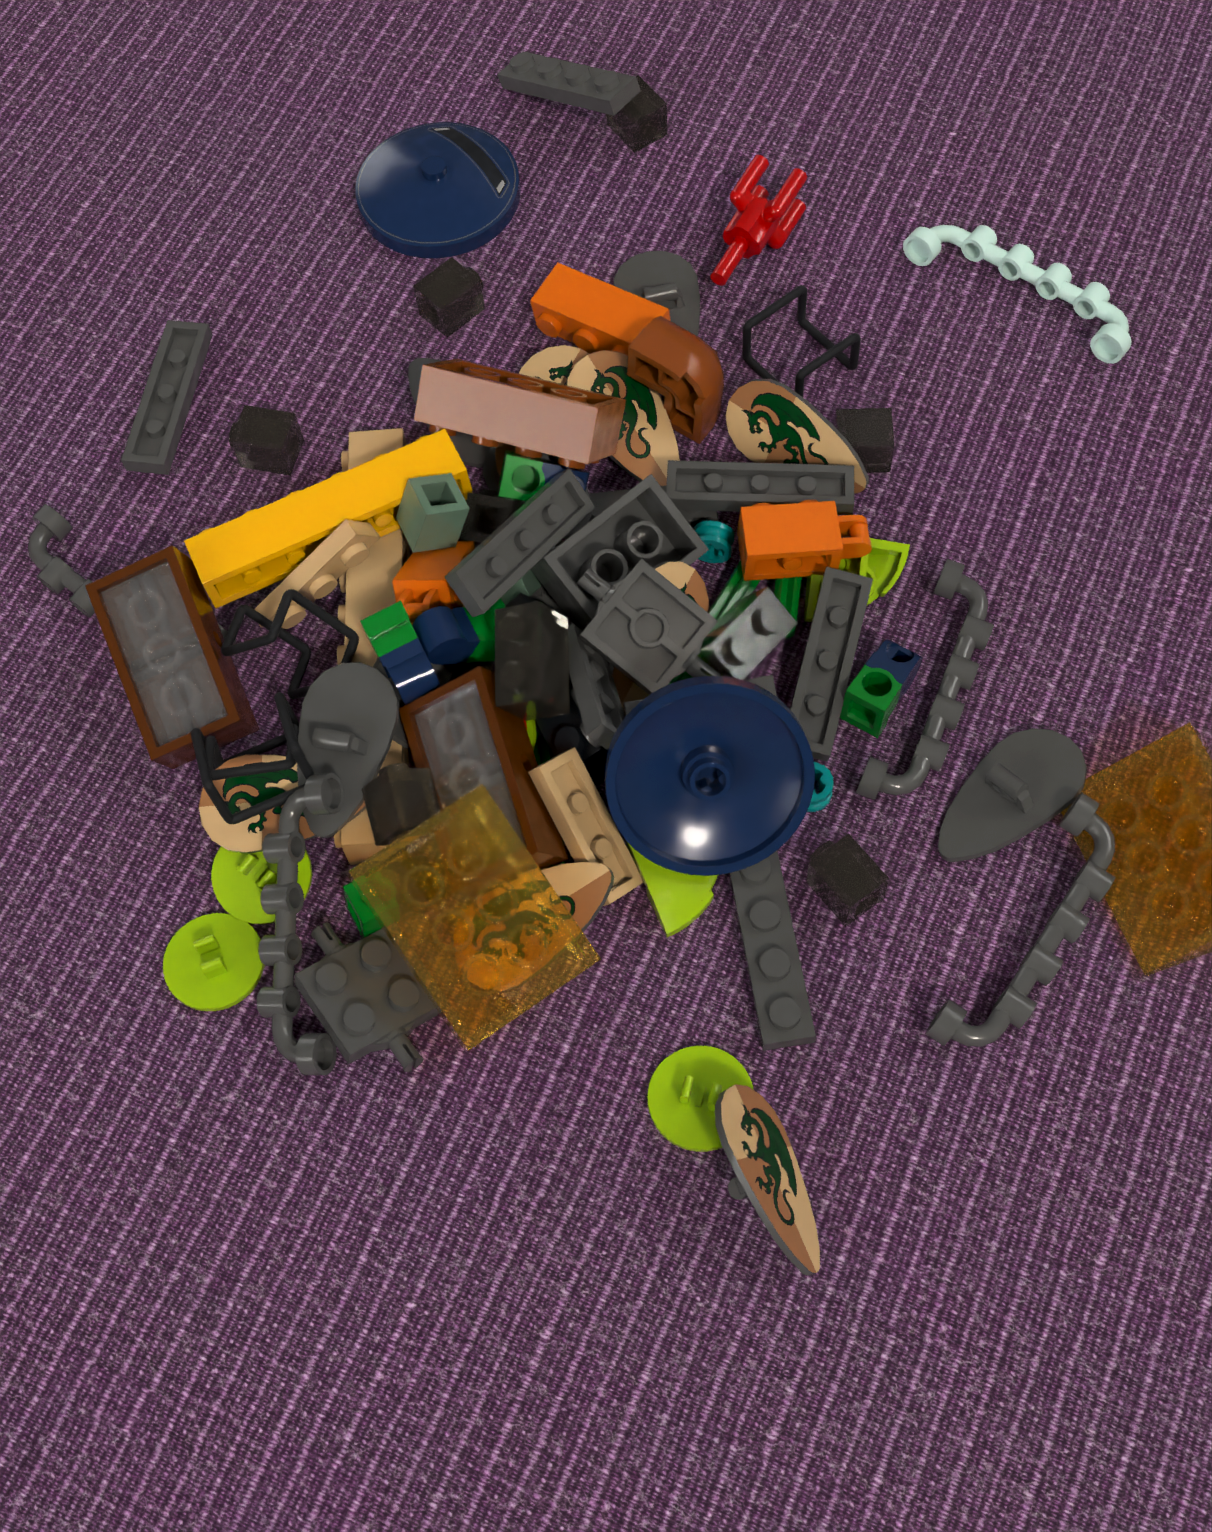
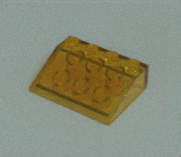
[1061,722,1212,976]
[348,784,601,1051]

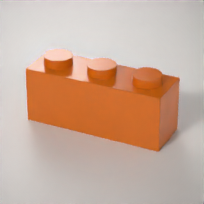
[530,262,671,356]

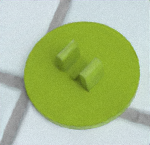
[211,846,312,925]
[163,913,265,1011]
[647,1046,754,1152]

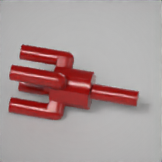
[710,155,807,286]

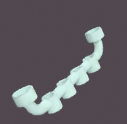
[903,225,1131,364]

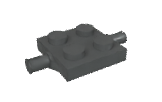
[576,558,720,695]
[294,922,439,1072]

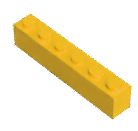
[184,429,474,608]

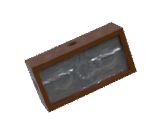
[85,545,259,769]
[399,666,568,897]

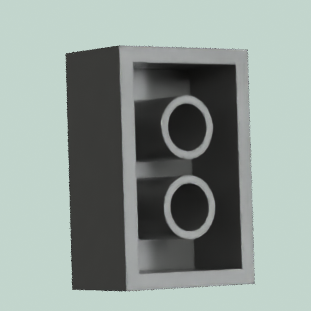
[530,474,709,631]

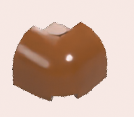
[627,316,724,444]

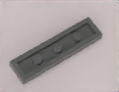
[497,51,641,116]
[121,320,213,475]
[666,460,854,515]
[444,468,595,617]
[790,567,873,762]
[729,851,816,1051]

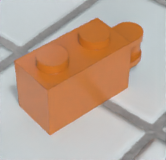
[737,500,872,581]
[392,541,475,624]

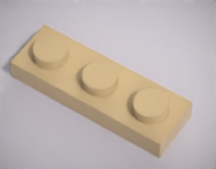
[254,519,381,629]
[528,747,644,906]

